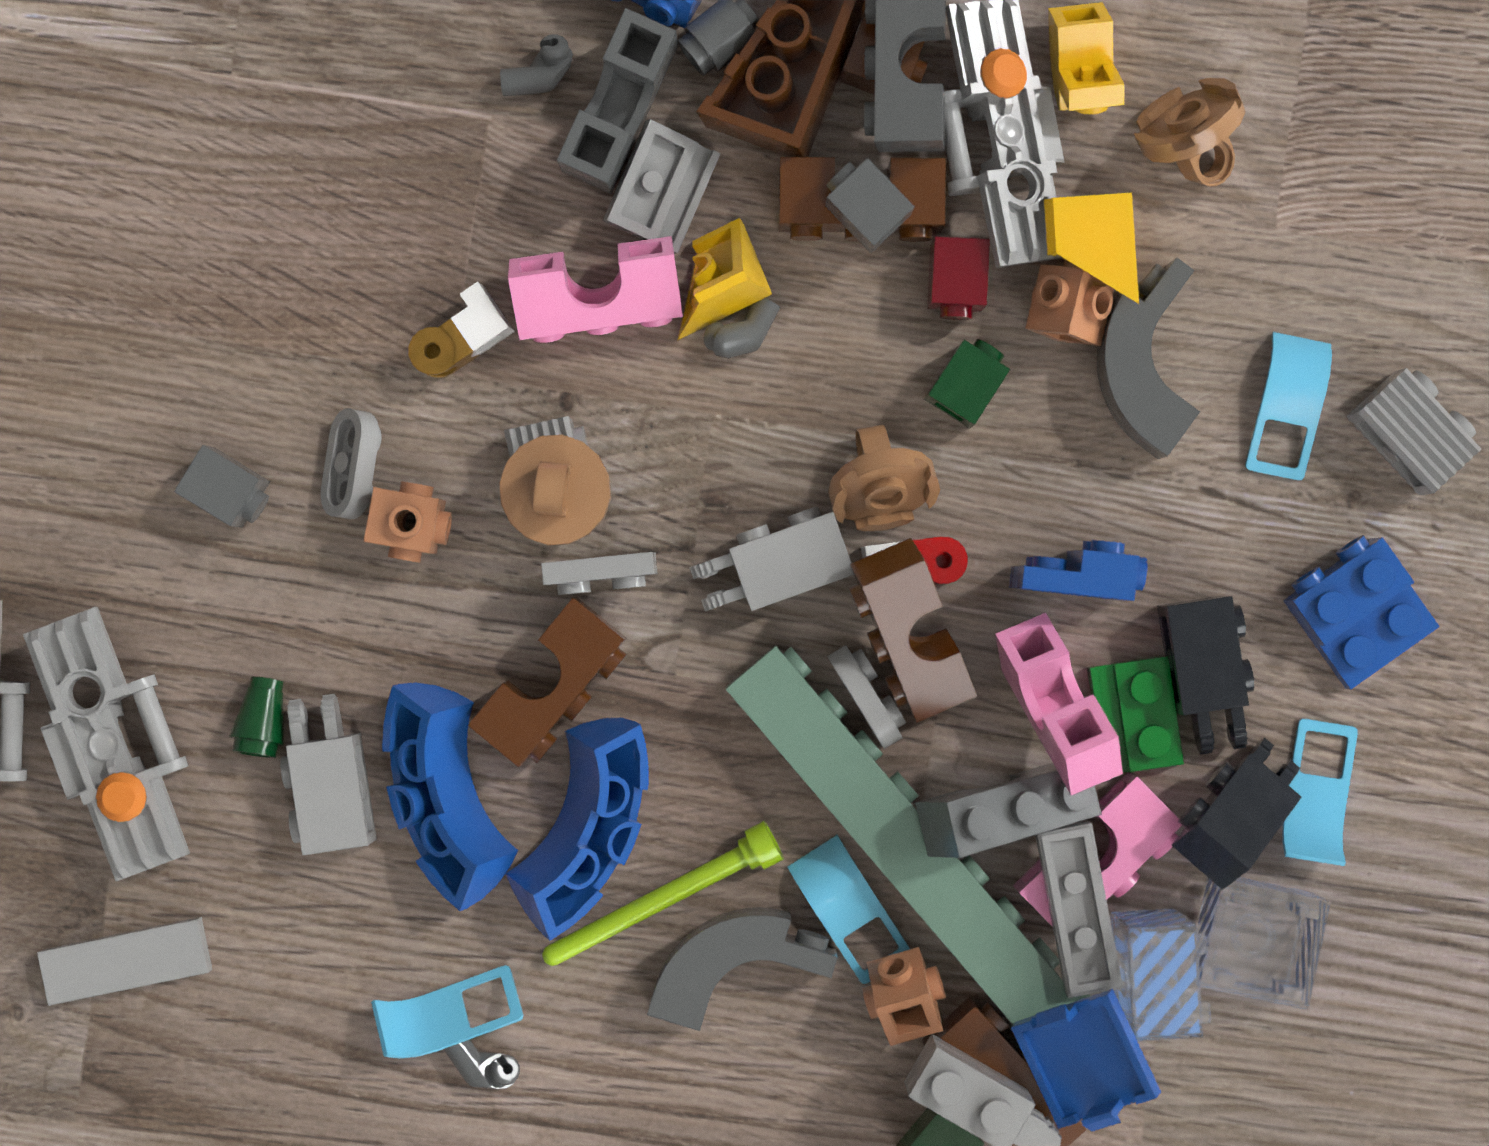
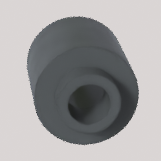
[678,0,759,76]

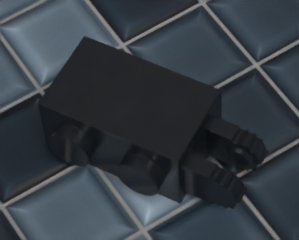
[1157,596,1254,755]
[1171,737,1302,890]

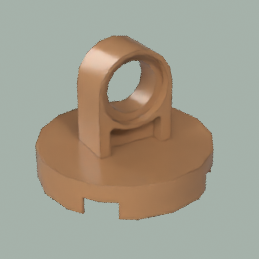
[1134,78,1246,187]
[828,425,941,531]
[499,434,611,546]

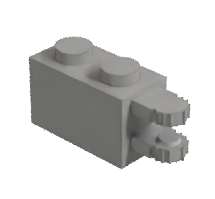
[690,506,854,611]
[280,693,377,856]
[904,1034,1062,1146]

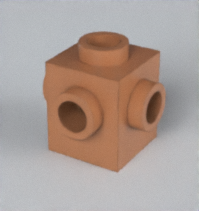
[1025,259,1114,346]
[364,481,452,563]
[862,947,946,1046]

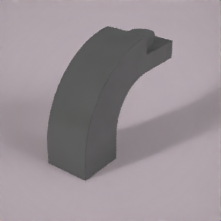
[1096,258,1200,459]
[647,907,838,1031]

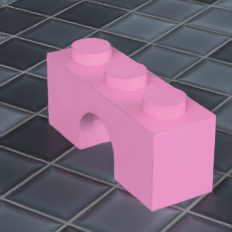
[508,236,683,343]
[995,613,1123,795]
[1013,772,1182,927]

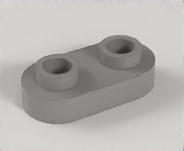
[321,408,382,519]
[827,645,906,749]

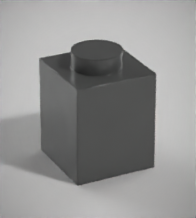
[825,158,915,254]
[174,445,271,528]

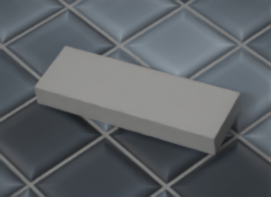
[1035,821,1123,998]
[37,917,213,1006]

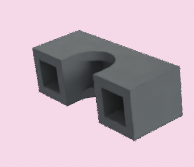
[864,0,946,152]
[557,8,678,194]
[915,763,1102,858]

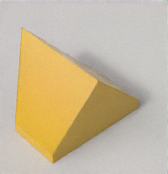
[1044,193,1139,304]
[677,218,772,341]

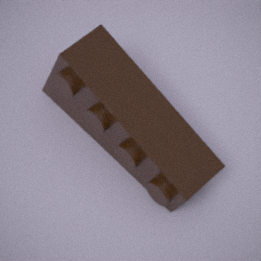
[696,0,865,157]

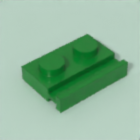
[1087,656,1184,772]

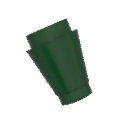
[229,676,284,758]

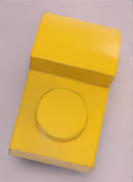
[1048,2,1125,115]

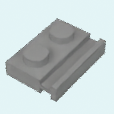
[603,119,721,254]
[541,552,658,595]

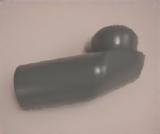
[500,34,573,96]
[703,298,780,359]
[443,1040,520,1090]

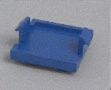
[1011,989,1161,1132]

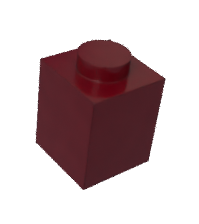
[927,236,990,320]

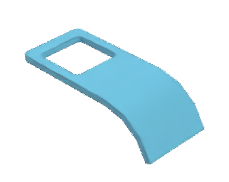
[1245,332,1332,480]
[1282,719,1358,866]
[788,835,910,984]
[371,965,523,1059]

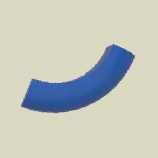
[382,682,519,911]
[506,718,649,941]

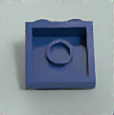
[1283,535,1440,690]
[1009,540,1148,601]

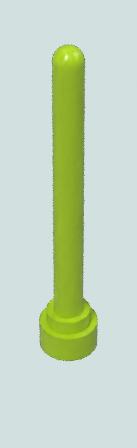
[542,821,784,966]

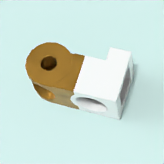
[408,282,515,378]

